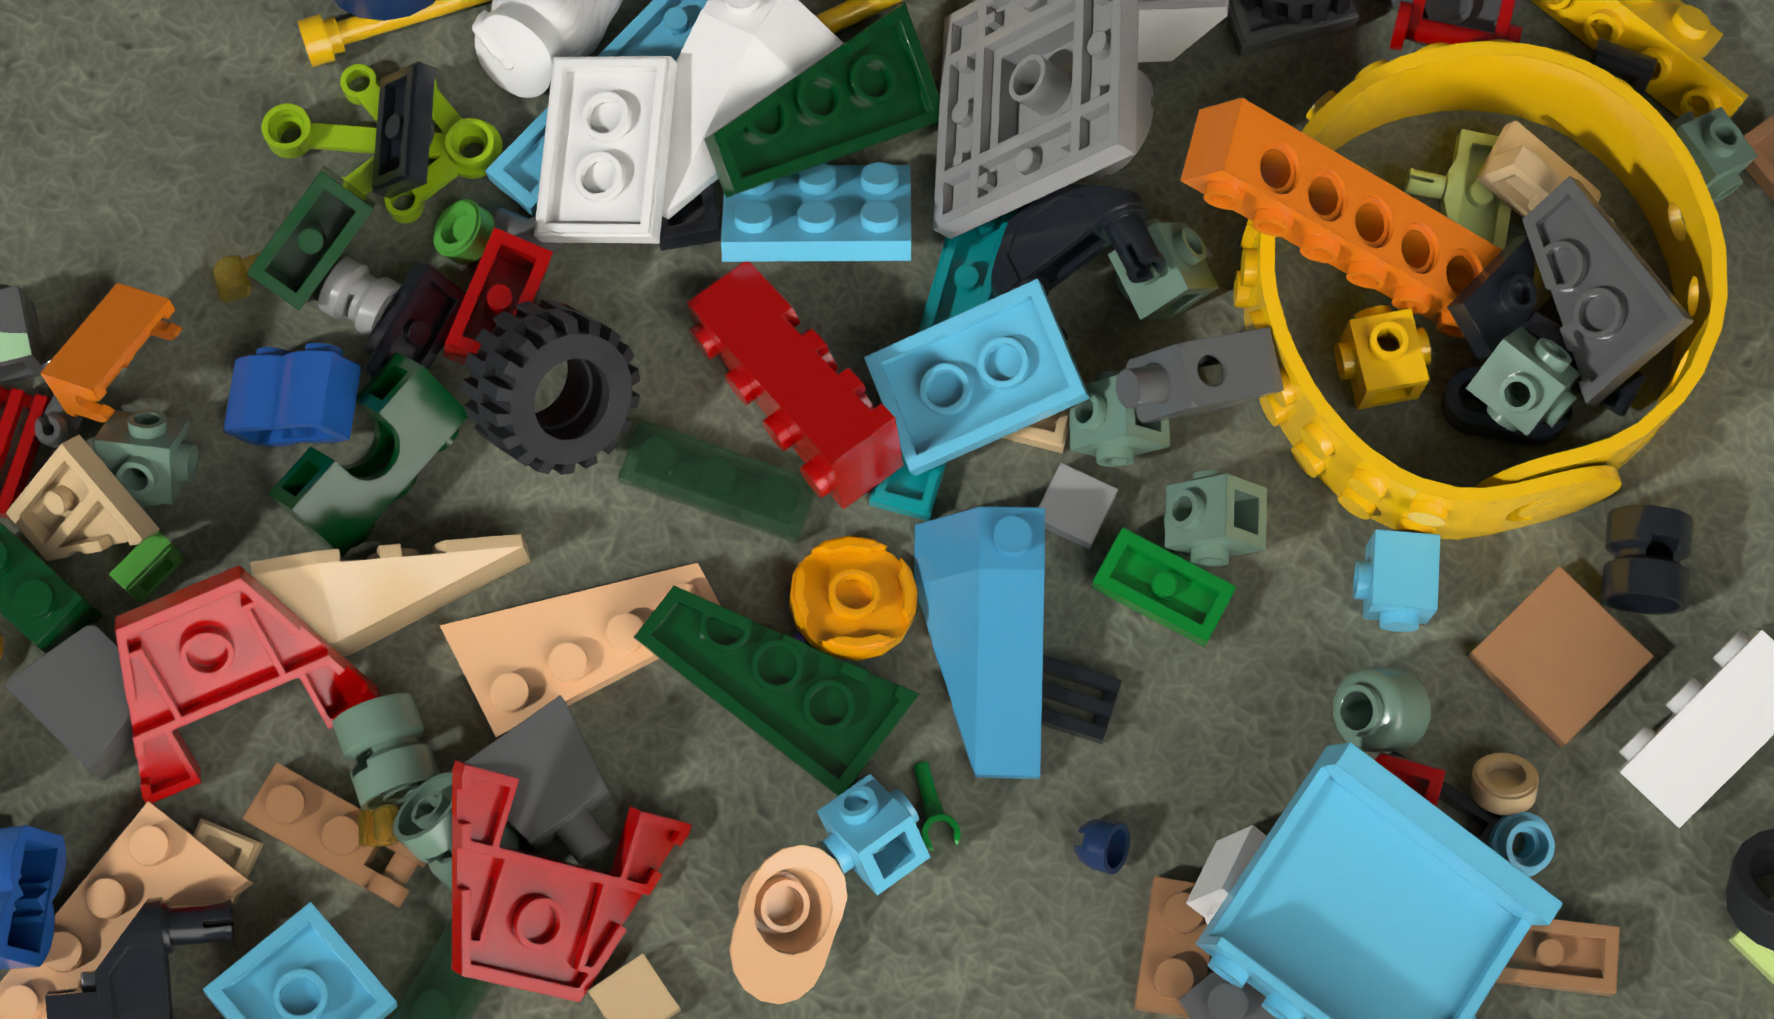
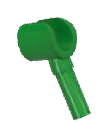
[913,761,961,852]

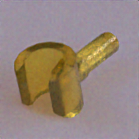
[213,250,262,303]
[358,804,400,847]

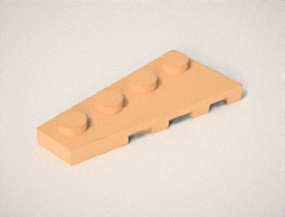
[439,563,721,739]
[0,801,254,1019]

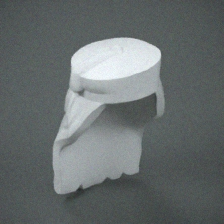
[472,0,623,98]

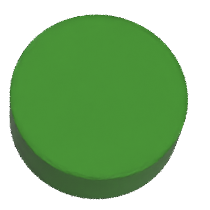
[433,199,495,265]

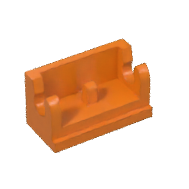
[40,283,183,422]

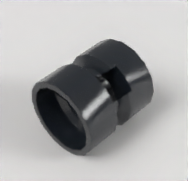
[1600,505,1694,615]

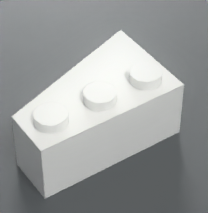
[1619,629,1774,828]

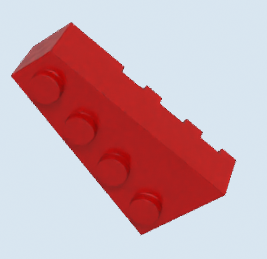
[687,262,904,510]

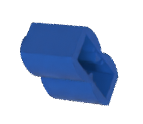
[223,343,361,447]
[0,825,66,970]

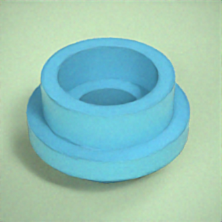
[1488,812,1555,877]

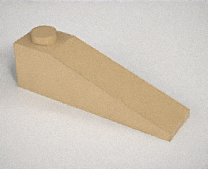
[250,534,531,656]

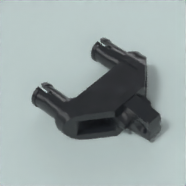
[991,184,1166,341]
[45,897,234,1019]

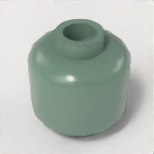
[1333,667,1431,753]

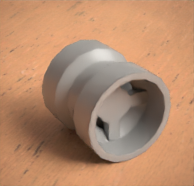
[318,256,402,338]

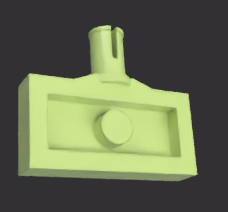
[1404,129,1511,250]

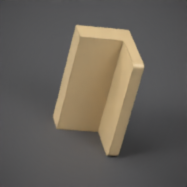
[1476,121,1614,221]

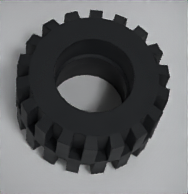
[461,299,640,475]

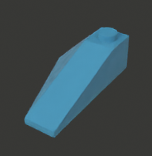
[914,506,1045,779]

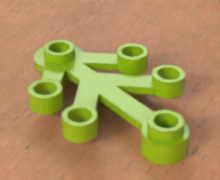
[261,64,503,223]

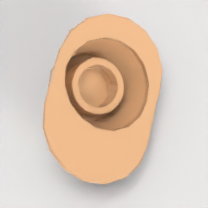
[729,844,847,1004]

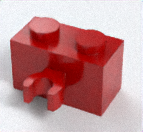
[443,227,564,365]

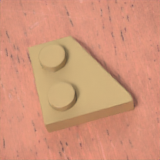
[6,435,160,561]

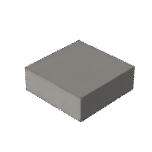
[1038,463,1118,550]

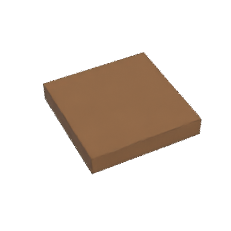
[1467,566,1654,748]

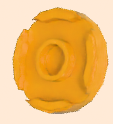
[789,535,918,661]

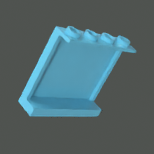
[1195,742,1563,1019]

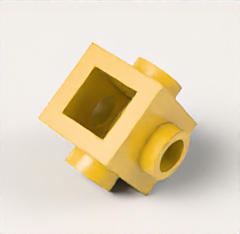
[1334,305,1431,410]

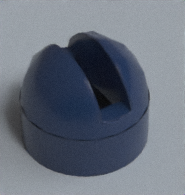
[1074,819,1130,875]

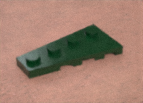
[704,3,940,198]
[633,586,920,797]

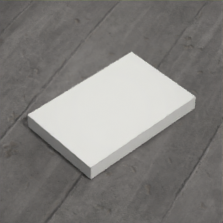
[534,56,678,244]

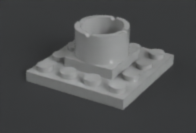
[933,0,1154,239]

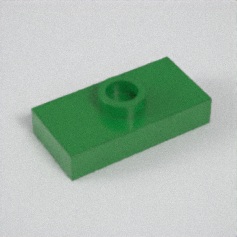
[1091,527,1236,648]

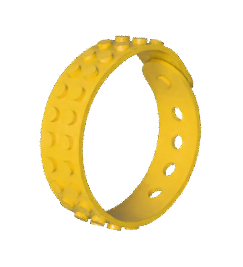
[1233,39,1728,540]

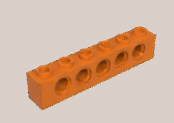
[1180,98,1502,338]

